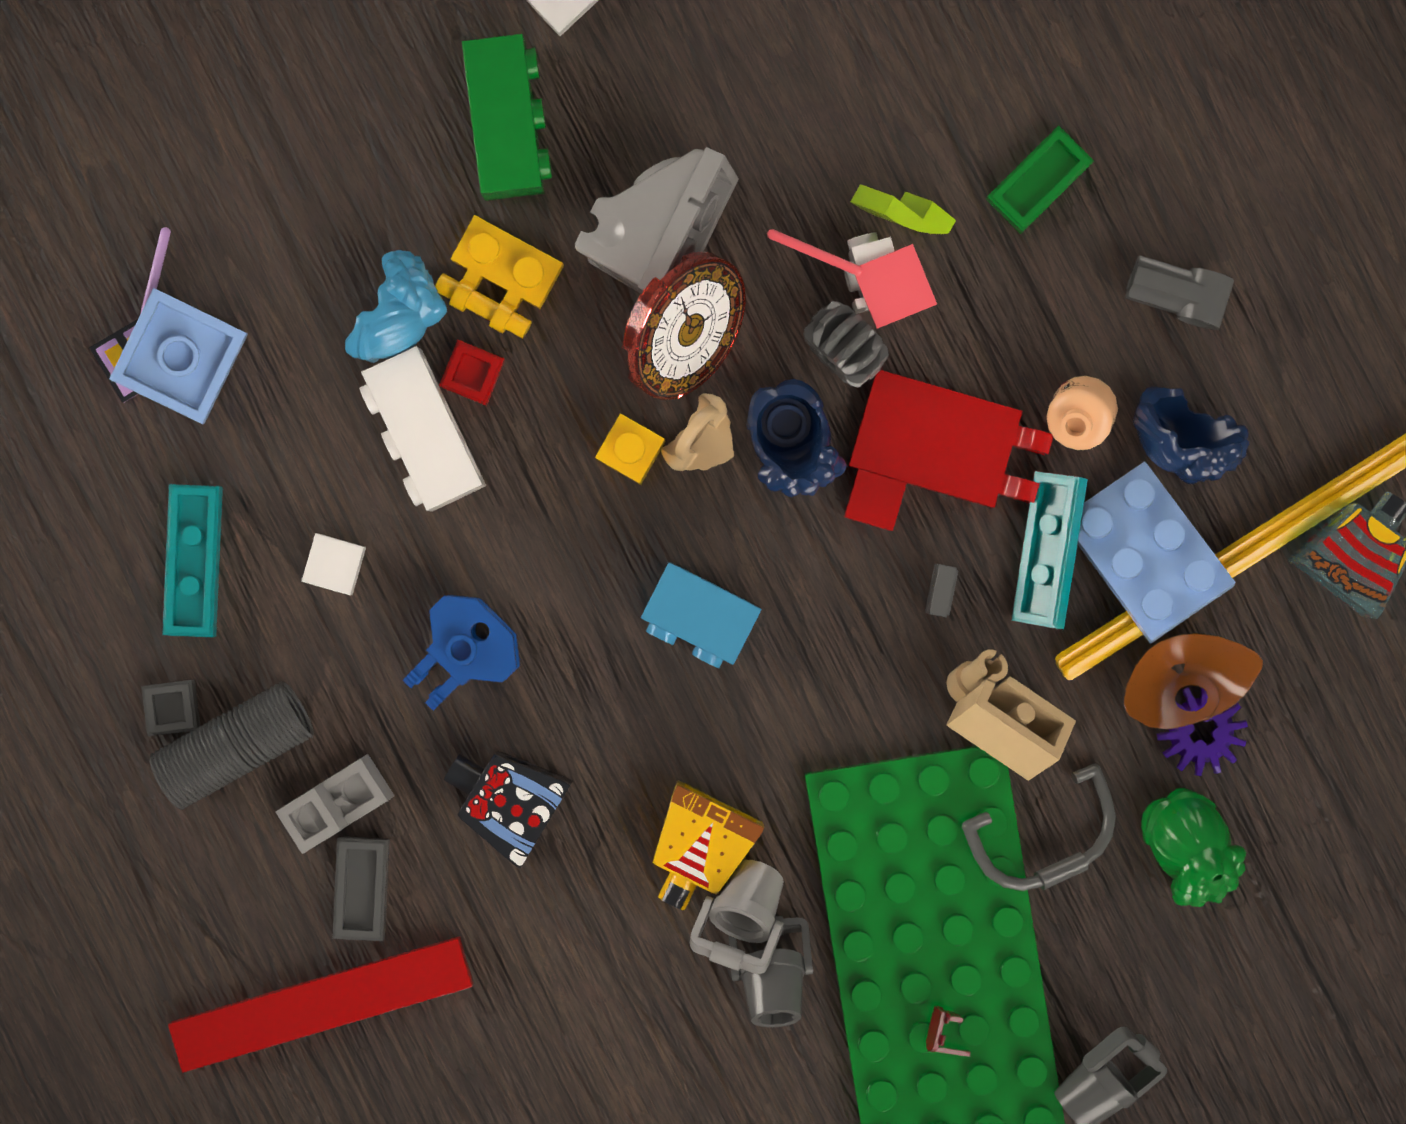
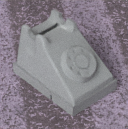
[575,147,739,308]

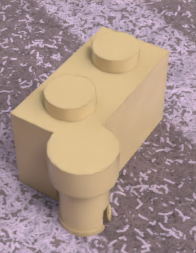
[946,649,1076,781]

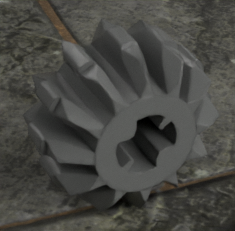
[803,301,889,387]

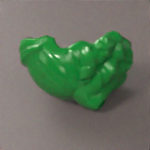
[1141,788,1246,907]

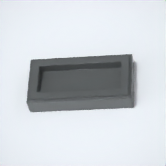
[332,836,390,941]

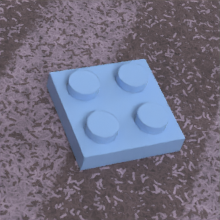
[109,288,248,424]

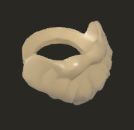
[660,393,734,471]

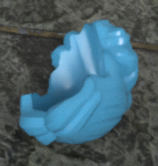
[345,250,447,363]

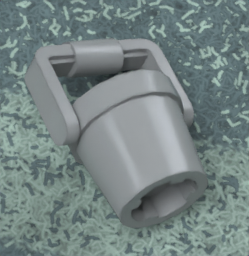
[690,860,784,974]

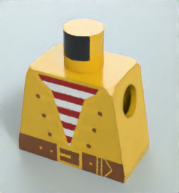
[653,780,764,910]

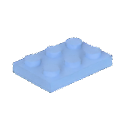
[1078,461,1236,644]

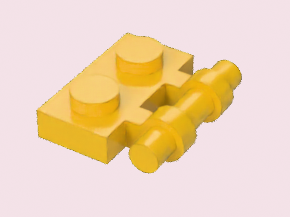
[435,215,564,339]

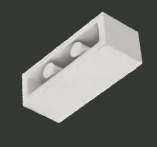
[359,346,486,512]

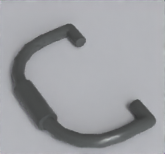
[962,763,1116,891]

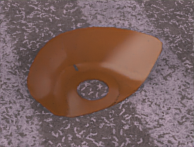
[1124,633,1263,729]

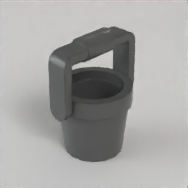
[728,916,813,1027]
[1054,1027,1167,1124]

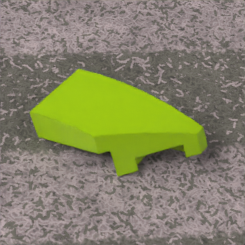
[850,184,956,234]

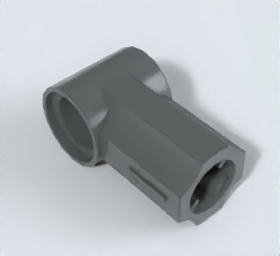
[1125,255,1234,330]

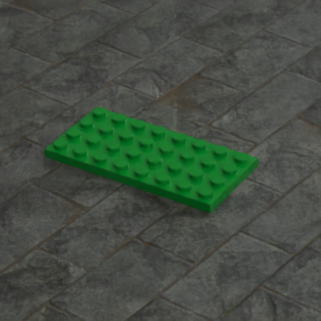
[804,746,1065,1124]

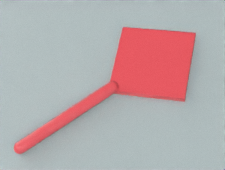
[767,229,937,329]

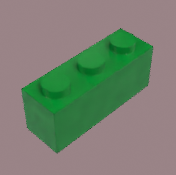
[462,34,552,201]

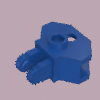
[403,595,520,711]

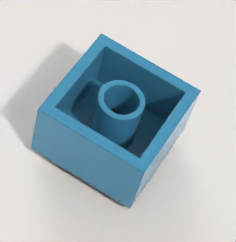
[641,562,762,668]

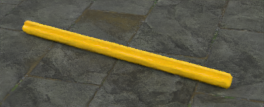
[1055,433,1406,680]

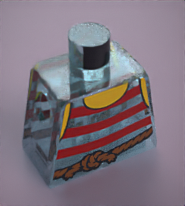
[1288,491,1406,619]

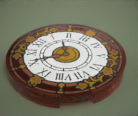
[623,252,746,400]

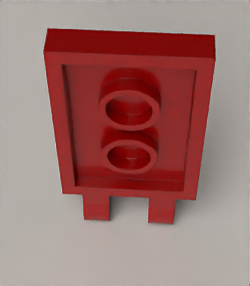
[848,370,1053,508]

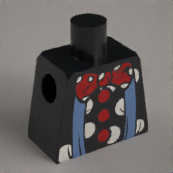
[444,751,573,868]

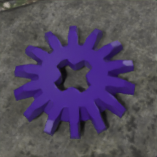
[1156,687,1248,776]

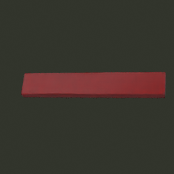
[168,936,474,1073]

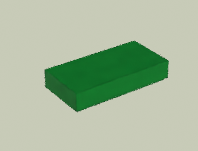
[986,125,1094,234]

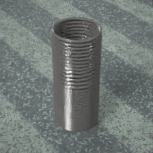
[149,681,314,810]

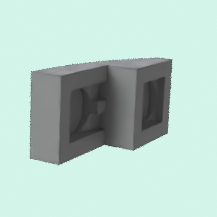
[276,754,395,854]

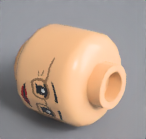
[1046,376,1118,450]

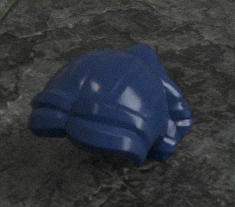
[746,379,847,497]
[1133,387,1249,485]

